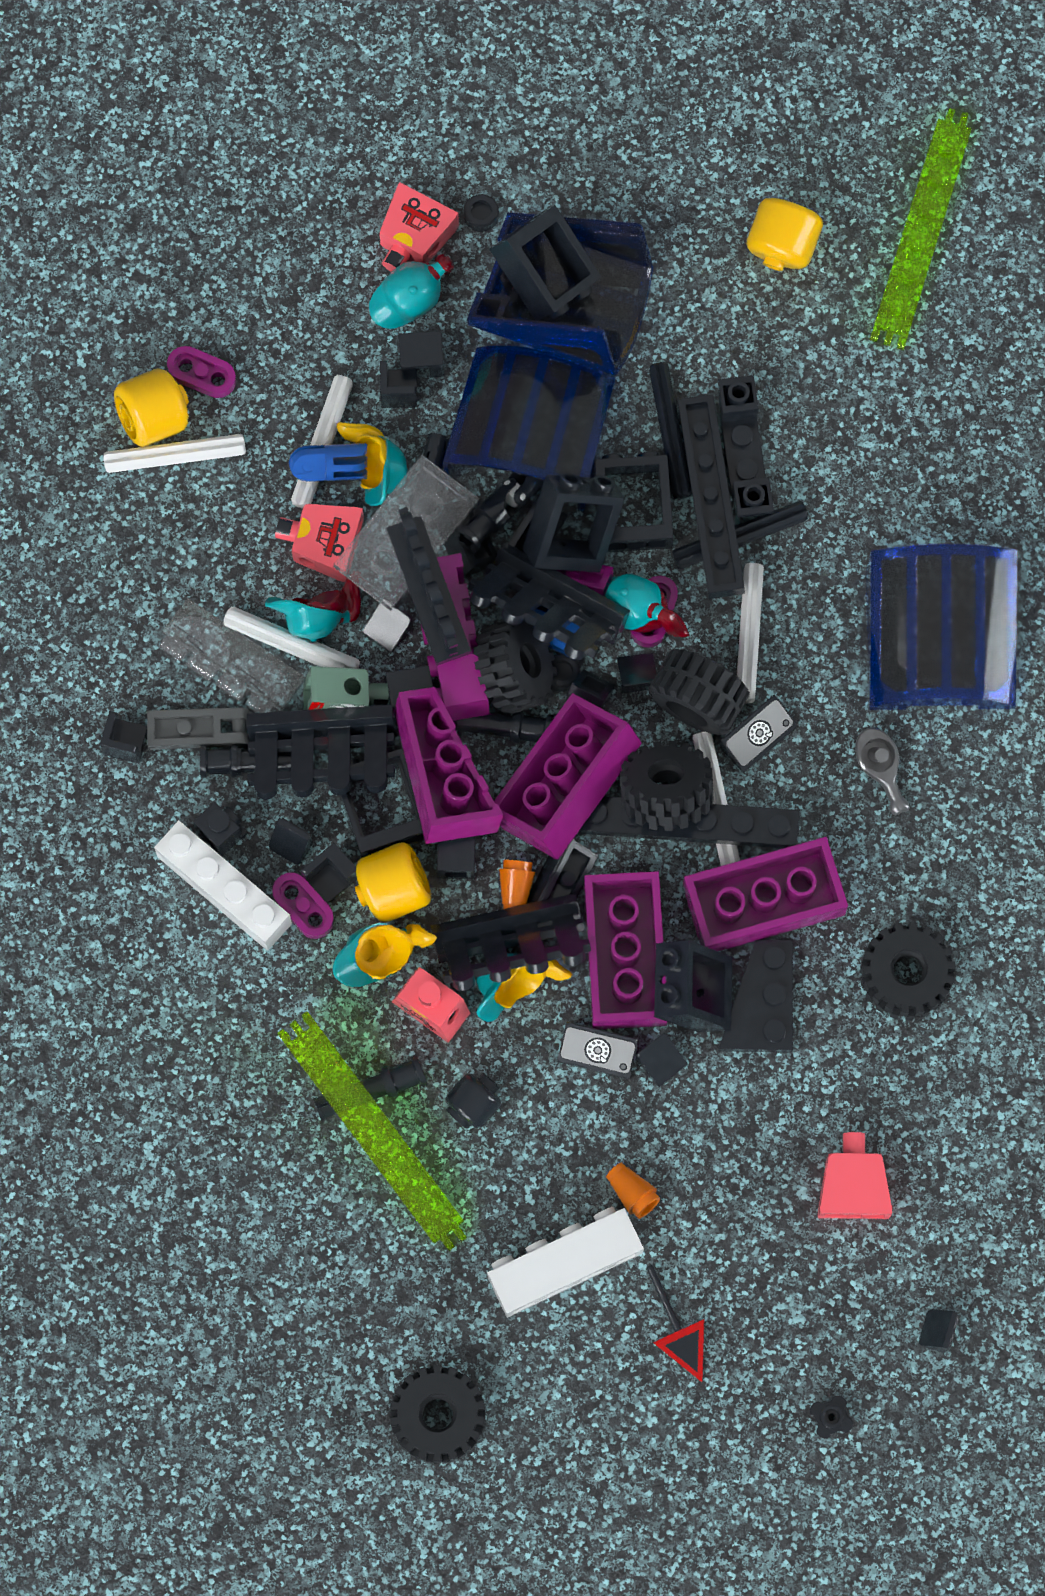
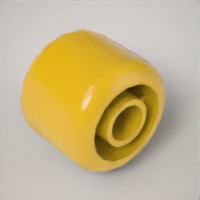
[746,198,823,271]
[114,368,189,447]
[355,842,431,923]

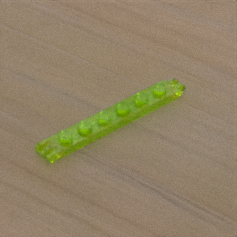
[869,108,972,351]
[277,1011,467,1251]

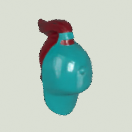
[369,254,454,329]
[265,571,361,642]
[605,574,689,638]

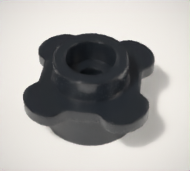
[810,1396,853,1439]

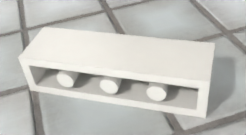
[154,820,292,951]
[487,1207,644,1318]

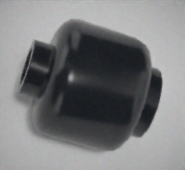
[446,1073,501,1129]

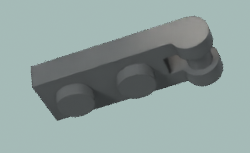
[147,708,251,750]

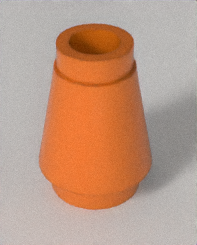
[499,860,536,909]
[606,1163,660,1219]

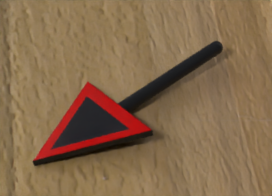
[646,1265,704,1383]

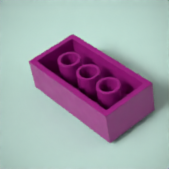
[494,693,642,860]
[682,837,848,951]
[584,871,667,1029]

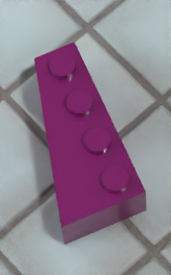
[421,553,489,721]
[394,687,503,844]

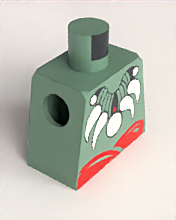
[303,666,389,710]

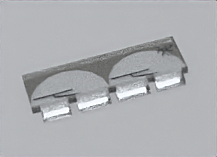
[160,598,306,713]

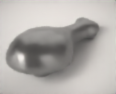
[855,728,910,816]

